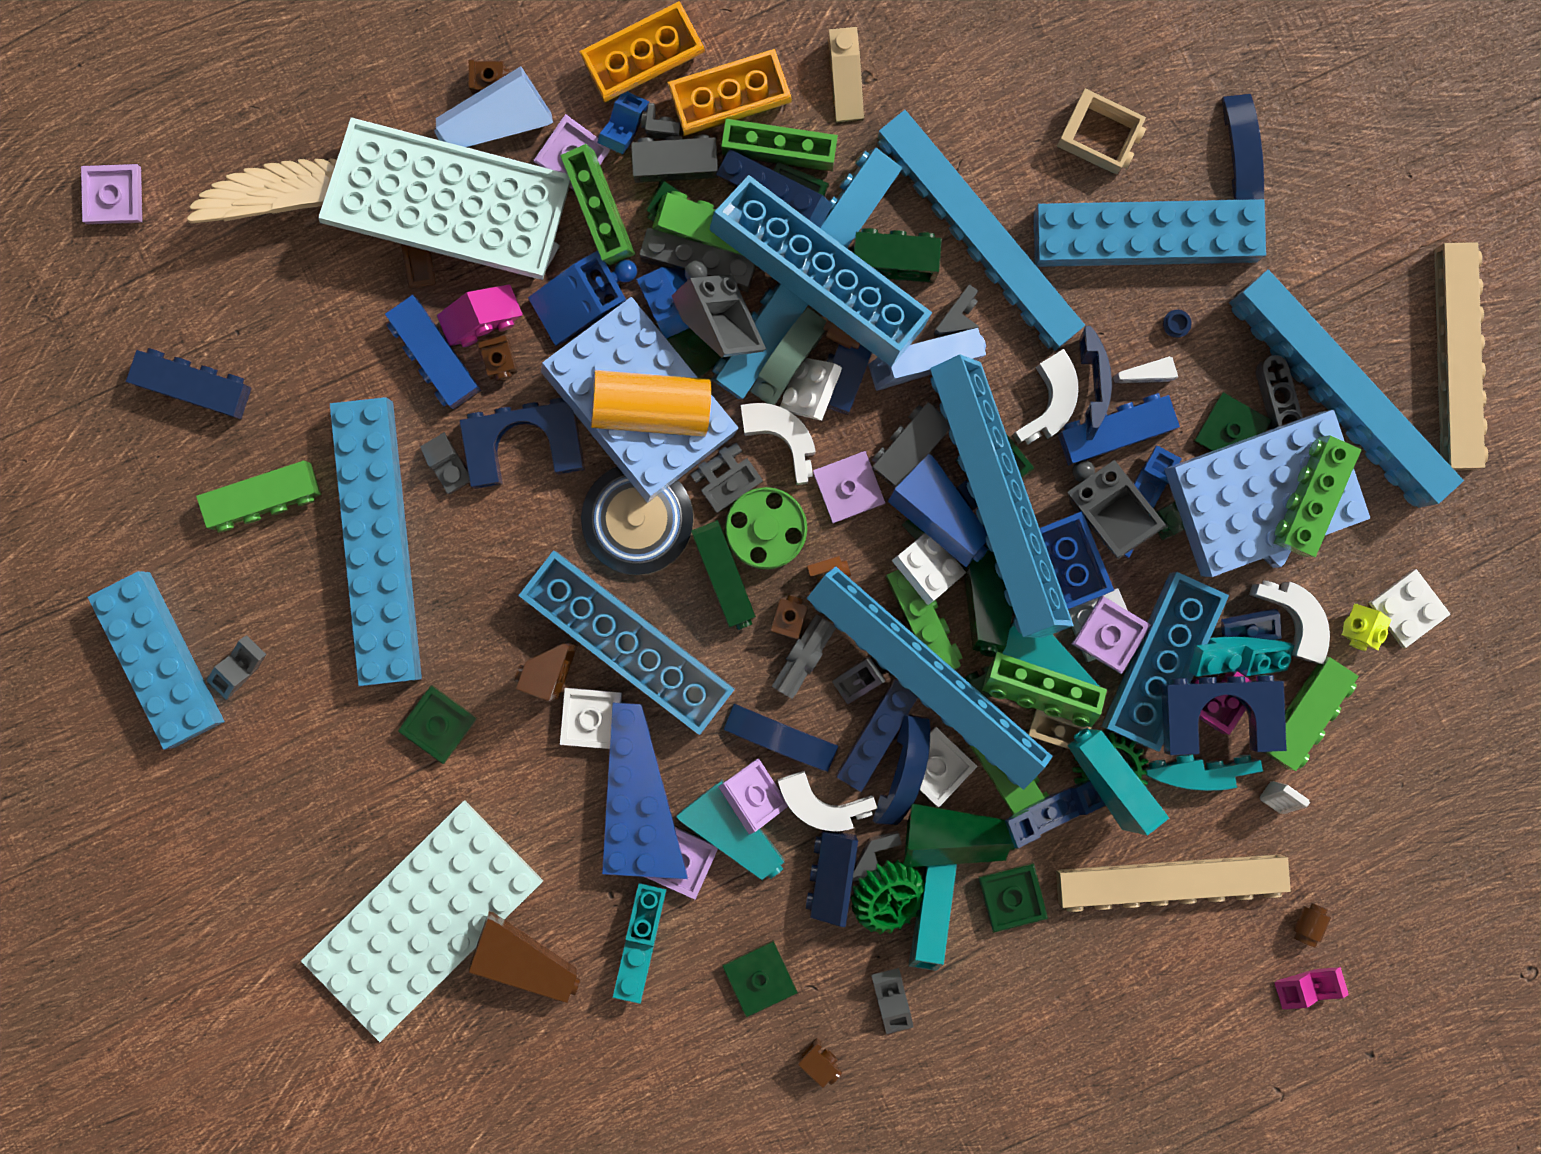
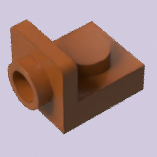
[807,556,851,581]

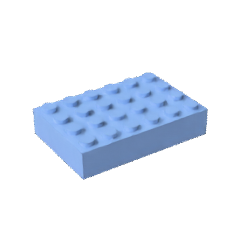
[541,297,738,503]
[1164,410,1370,577]

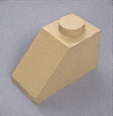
[1028,709,1091,749]

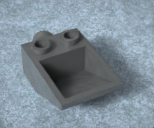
[671,261,766,357]
[1068,460,1166,559]

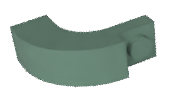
[750,308,827,405]

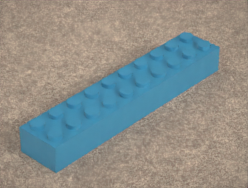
[1229,269,1464,508]
[930,354,1074,638]
[330,397,422,686]

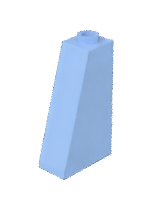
[434,66,553,147]
[868,328,986,391]

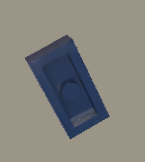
[1221,609,1282,640]

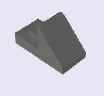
[934,284,979,337]
[420,432,470,495]

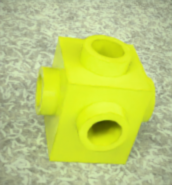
[1341,604,1392,651]

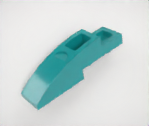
[1189,637,1295,677]
[1142,754,1263,791]
[613,884,666,1004]

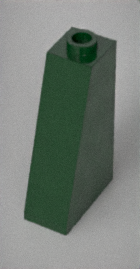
[691,520,756,630]
[963,545,1013,657]
[903,804,1015,867]

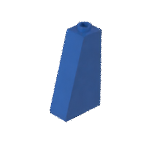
[888,454,988,567]

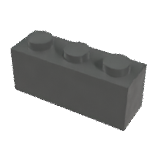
[631,134,718,183]
[872,402,950,489]

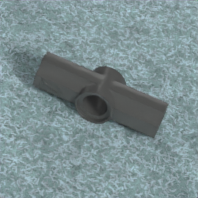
[772,614,836,699]

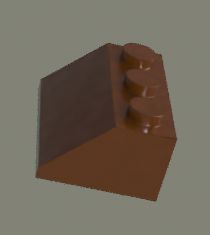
[514,643,578,701]

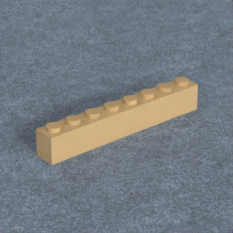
[1434,242,1488,471]
[1056,854,1291,912]

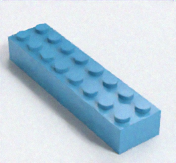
[709,175,932,367]
[1034,199,1266,267]
[519,550,735,735]

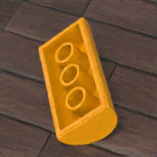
[579,1,705,103]
[668,49,792,136]
[591,370,711,437]

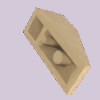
[828,27,864,122]

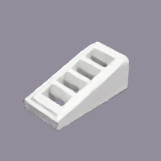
[1113,356,1178,383]
[1260,781,1310,814]

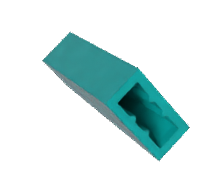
[1002,622,1099,686]
[1067,728,1169,836]
[677,779,784,880]
[908,864,957,971]

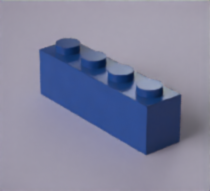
[385,295,481,409]
[1058,393,1180,466]

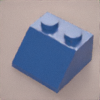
[637,267,690,339]

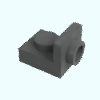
[641,103,682,140]

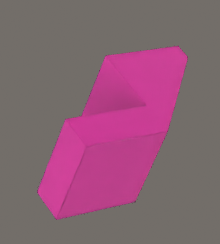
[1275,967,1349,1009]

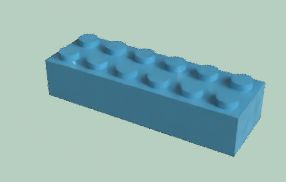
[88,571,225,749]
[1101,572,1229,752]

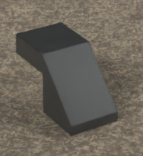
[206,635,267,700]
[852,831,902,882]
[872,968,914,1034]

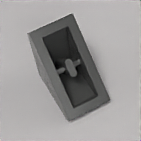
[832,657,886,704]

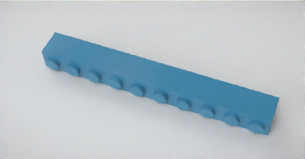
[877,110,1085,351]
[711,148,902,399]
[806,567,1053,790]

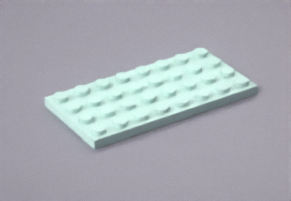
[319,118,571,280]
[301,801,543,1042]

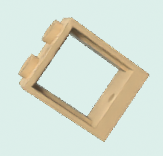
[1057,89,1146,175]

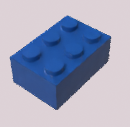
[1040,512,1114,609]

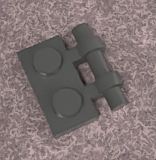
[690,443,763,514]

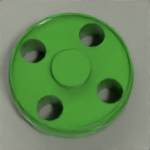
[725,487,807,570]

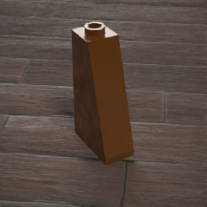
[469,911,580,1003]

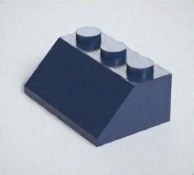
[805,830,858,927]

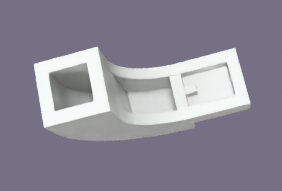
[1012,349,1078,445]
[741,403,816,485]
[1249,580,1330,664]
[778,771,877,831]

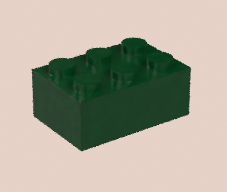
[853,228,942,283]

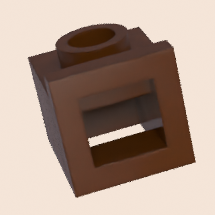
[468,60,511,95]
[478,335,518,381]
[771,595,808,639]
[798,1038,842,1088]

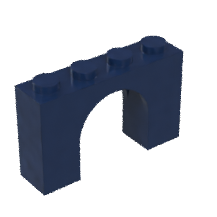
[460,398,585,489]
[1161,675,1287,755]

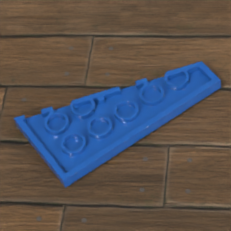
[602,702,688,879]

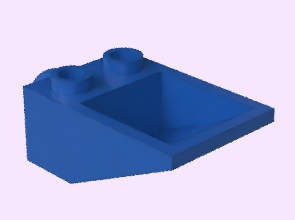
[528,251,637,346]

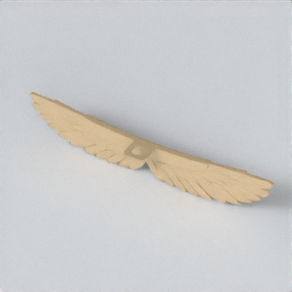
[187,158,337,223]

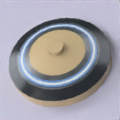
[581,466,694,575]

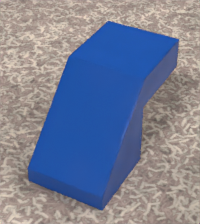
[597,92,650,154]

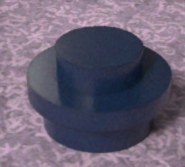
[1163,310,1192,338]

